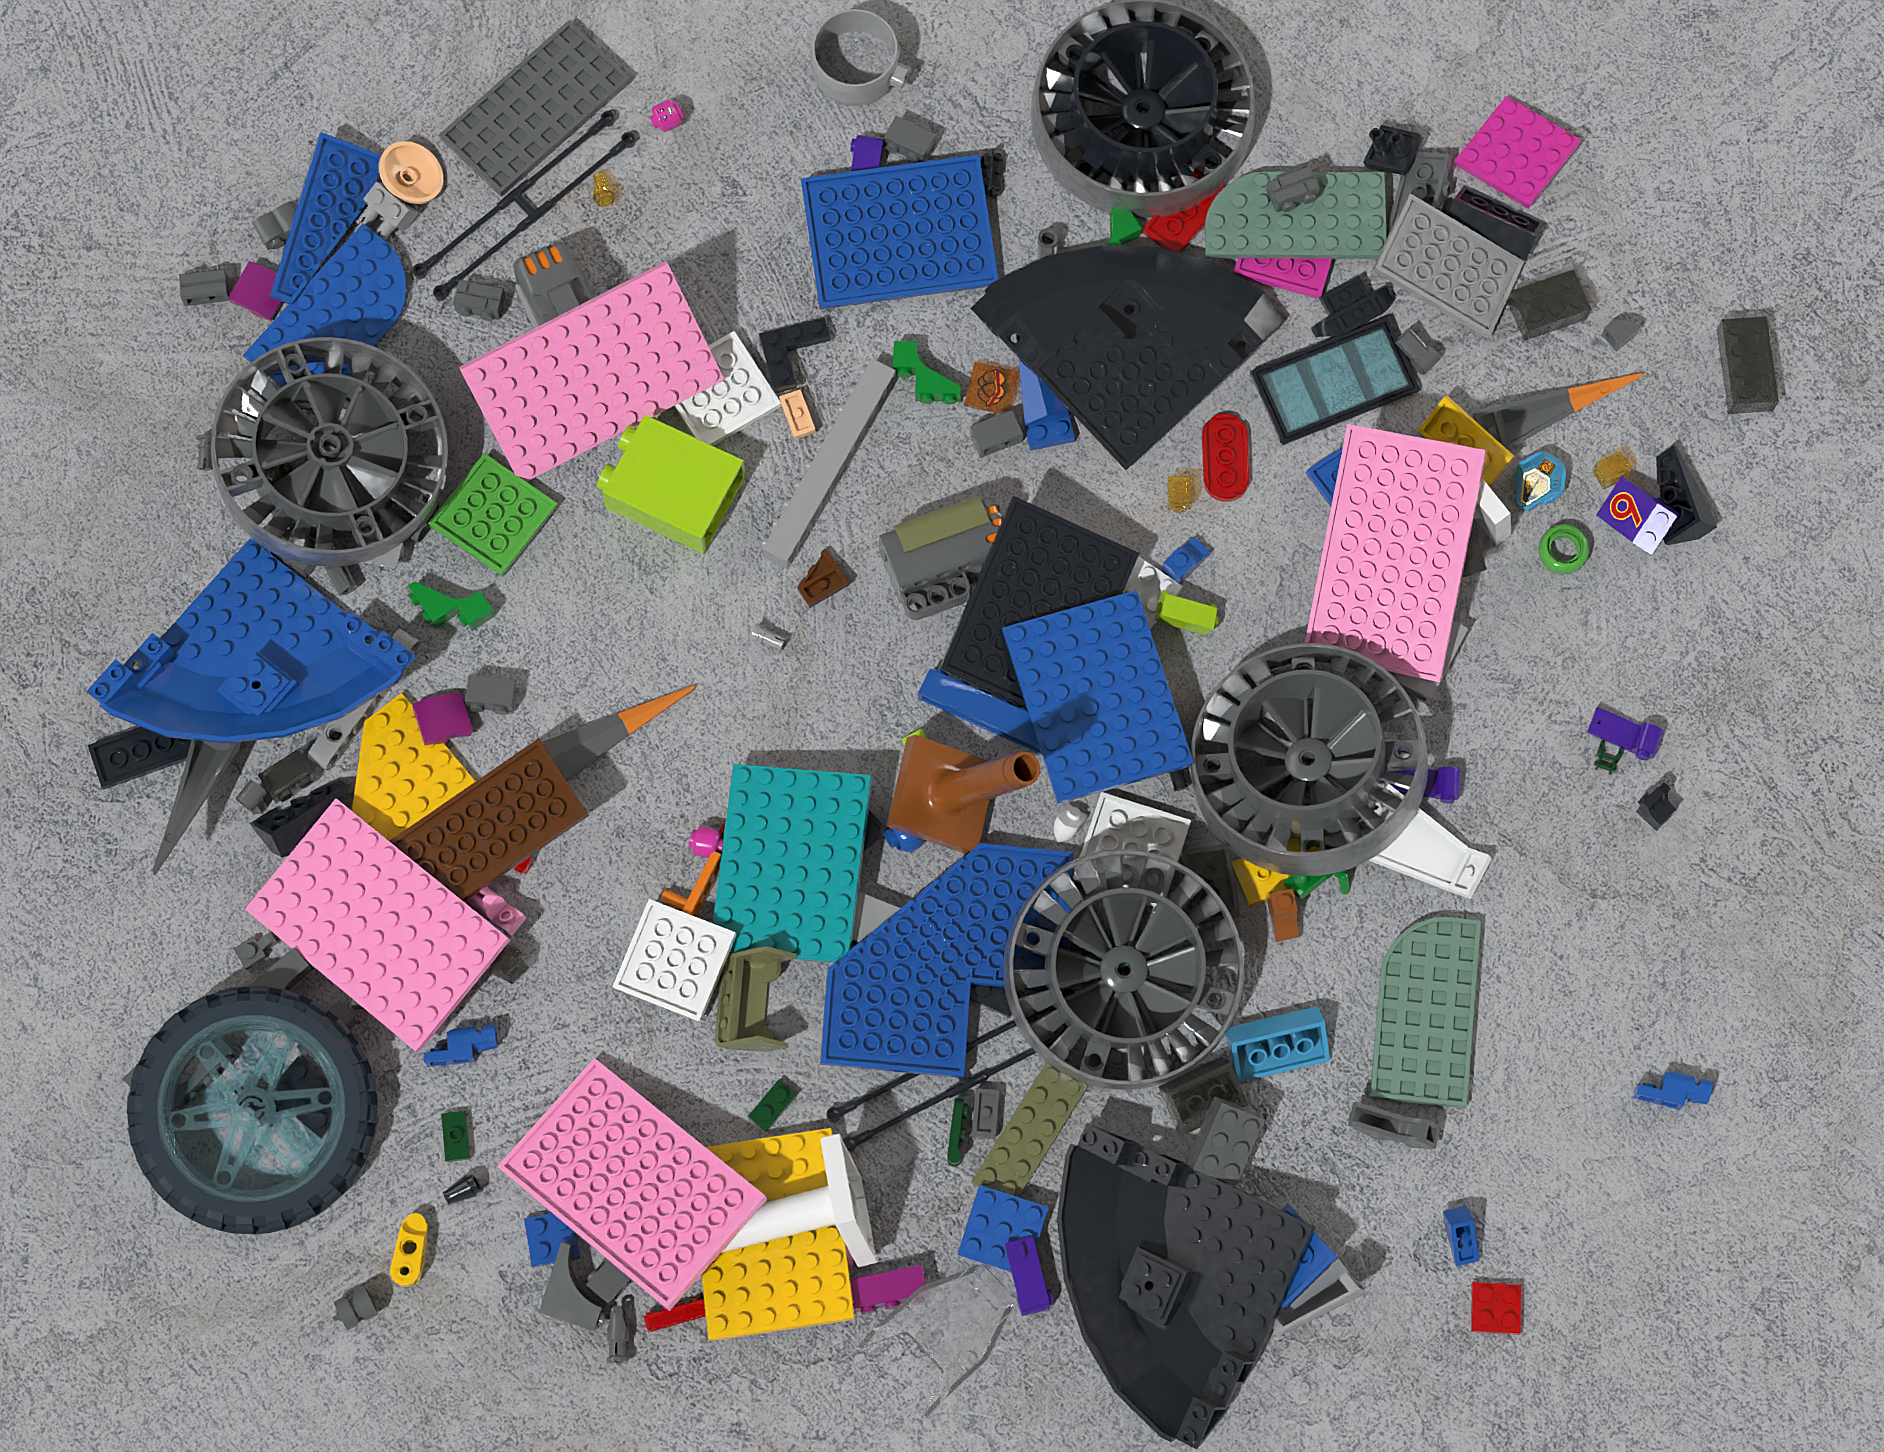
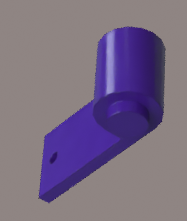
[850,135,884,172]
[1587,707,1664,761]
[1389,767,1462,804]
[1005,1237,1054,1316]

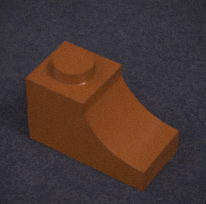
[1266,889,1300,942]

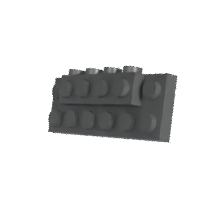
[1378,152,1452,275]

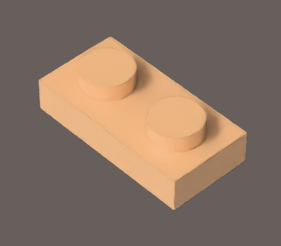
[779,389,816,440]

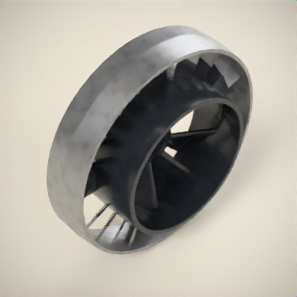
[1031,0,1255,218]

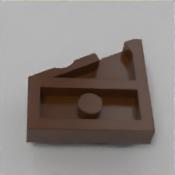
[797,548,849,608]

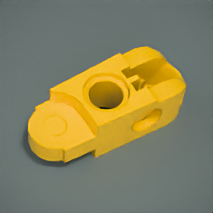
[390,1213,428,1287]

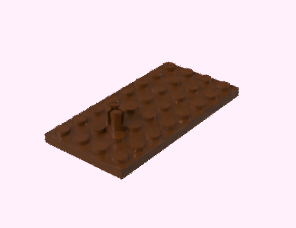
[389,738,589,902]

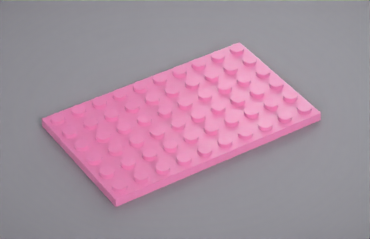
[459,261,725,482]
[1305,424,1487,682]
[245,799,510,1053]
[497,1058,767,1311]

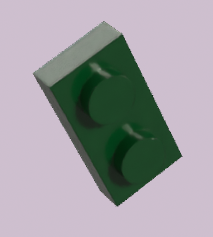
[748,1079,797,1133]

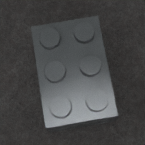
[1186,1096,1265,1186]

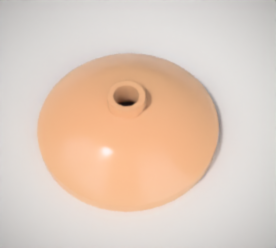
[379,141,443,204]

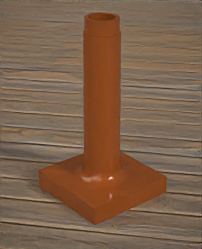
[887,734,1040,854]

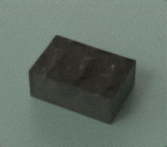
[1507,269,1591,341]
[1180,844,1240,924]
[1158,1056,1248,1136]

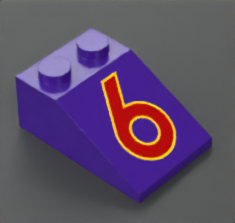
[1596,476,1680,555]

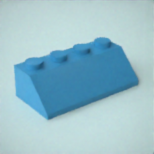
[1226,1006,1330,1083]

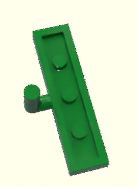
[1284,846,1350,900]

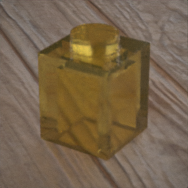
[1592,452,1631,490]
[1167,476,1192,513]

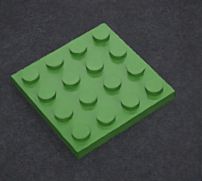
[428,453,558,577]

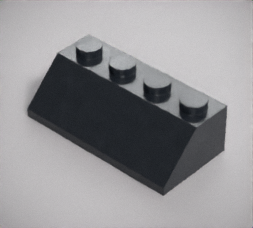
[1447,186,1545,259]

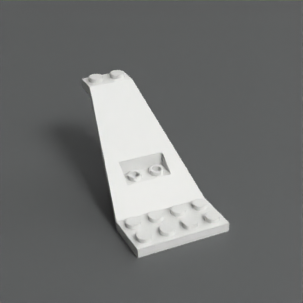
[1303,759,1492,899]

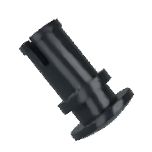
[1169,769,1189,792]

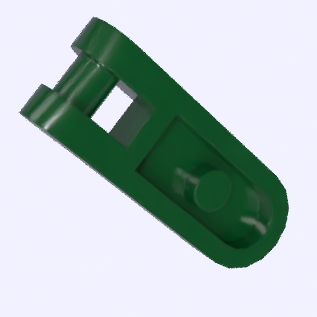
[947,1098,969,1167]

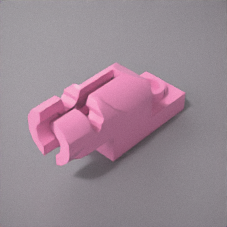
[465,886,526,936]

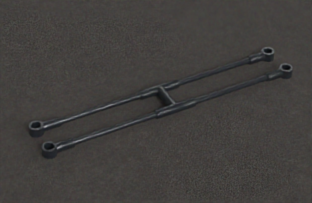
[413,111,635,301]
[826,988,1075,1153]

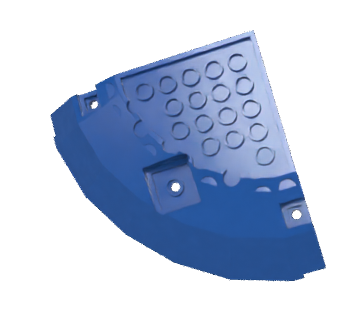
[86,538,416,743]

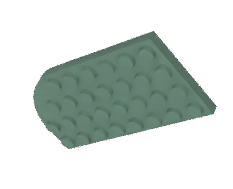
[1205,172,1386,259]
[1370,917,1481,1109]

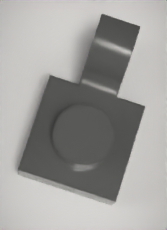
[233,932,278,970]

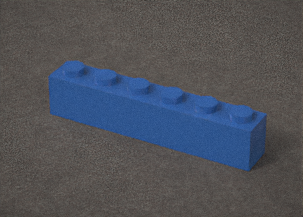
[918,668,1041,755]

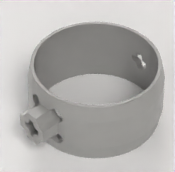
[810,9,911,106]

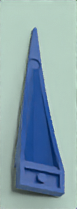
[1016,334,1075,451]

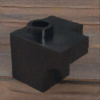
[1636,782,1677,831]

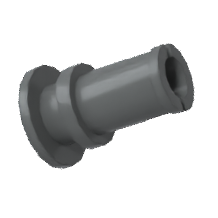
[196,435,212,471]

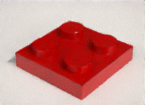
[1470,1282,1521,1335]

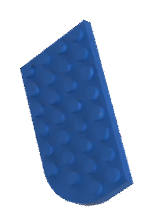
[243,223,406,415]

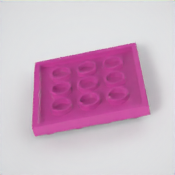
[1454,96,1581,209]
[1234,258,1332,299]

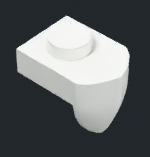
[1054,804,1088,842]

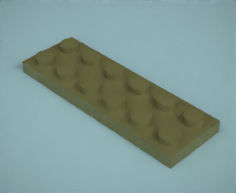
[971,1062,1088,1197]

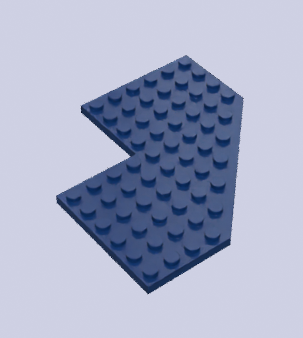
[820,843,1074,1078]

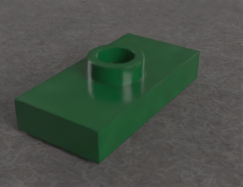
[441,1111,470,1162]

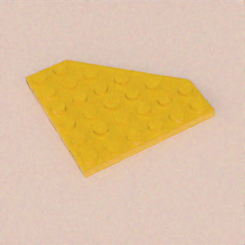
[352,693,475,841]

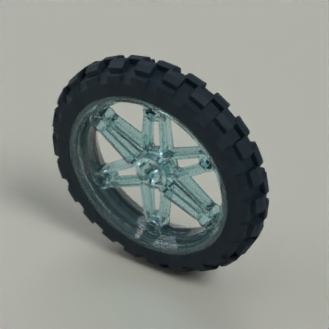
[127,986,378,1235]

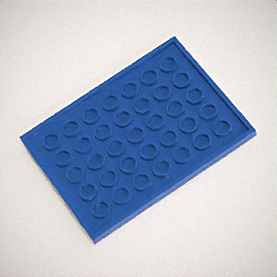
[801,155,999,309]
[1002,590,1194,805]

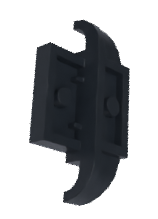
[1310,276,1393,338]

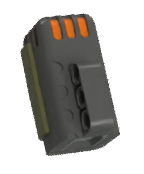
[879,496,1004,620]

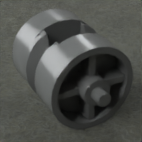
[333,1286,379,1330]

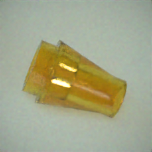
[593,172,615,207]

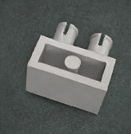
[356,182,419,241]

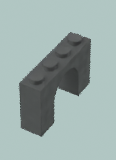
[249,948,358,1059]
[123,1033,236,1123]

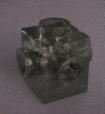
[489,945,529,984]

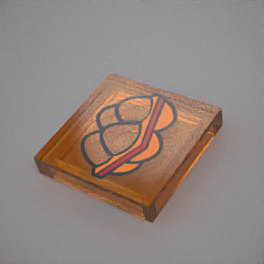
[964,362,1019,413]

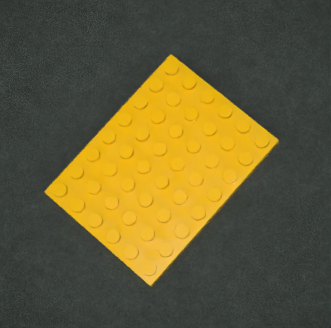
[701,1128,855,1341]

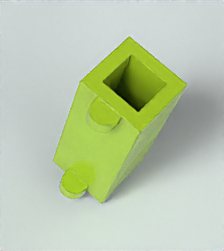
[1154,590,1219,636]

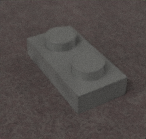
[971,1088,999,1139]

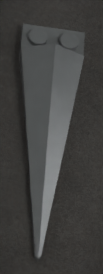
[152,740,241,876]

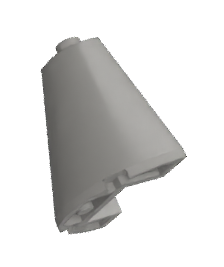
[1272,1237,1366,1336]

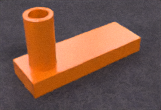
[660,851,721,917]

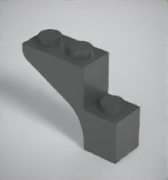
[1348,1102,1440,1149]

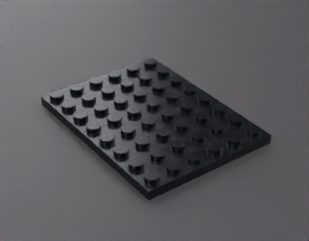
[939,496,1140,707]

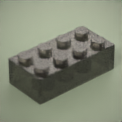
[1717,316,1779,414]

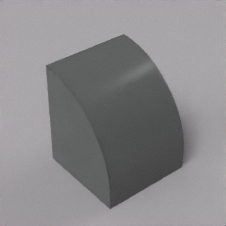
[1601,319,1640,352]

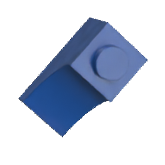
[1162,537,1211,585]
[1443,1206,1479,1267]

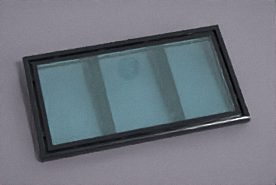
[1250,317,1420,446]

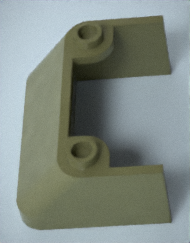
[715,946,796,1052]

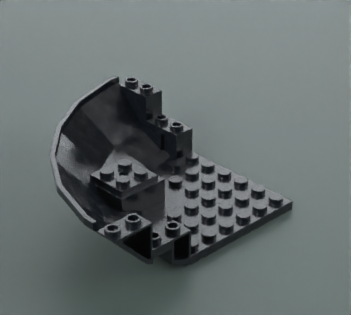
[970,245,1286,471]
[1057,1123,1316,1450]

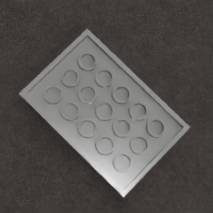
[1372,193,1524,338]

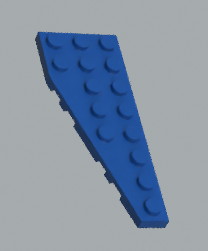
[269,132,381,304]

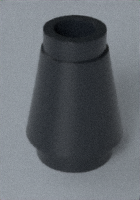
[443,1174,481,1205]

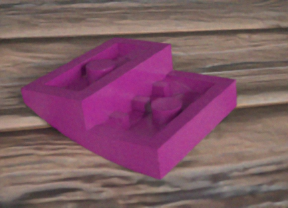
[228,261,282,322]
[412,692,473,745]

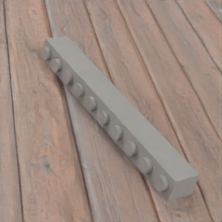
[761,358,896,569]

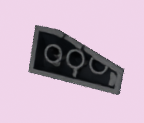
[1656,445,1717,545]
[250,779,350,858]

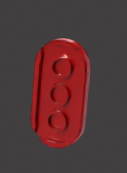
[1202,413,1249,502]

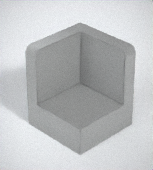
[373,543,406,572]

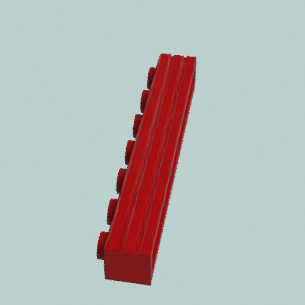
[644,1298,706,1333]

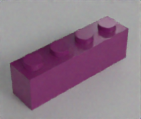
[850,1265,928,1315]

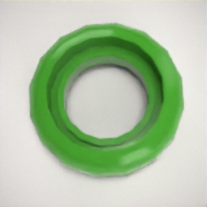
[1538,524,1590,575]

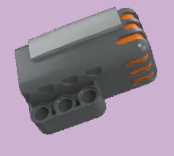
[513,242,595,329]

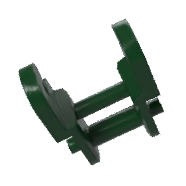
[1593,741,1623,775]

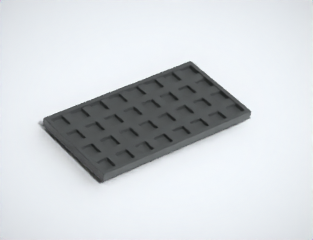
[439,20,631,196]

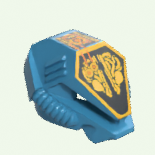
[1514,452,1566,511]

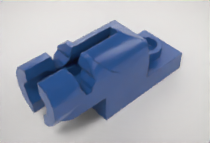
[424,1024,498,1067]
[1633,1071,1713,1110]

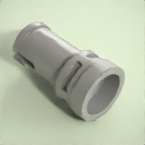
[750,623,787,651]

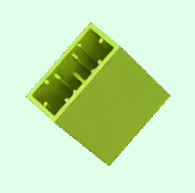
[597,415,746,554]

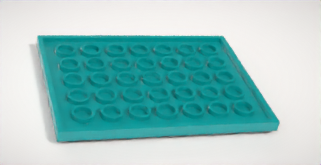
[713,764,872,963]

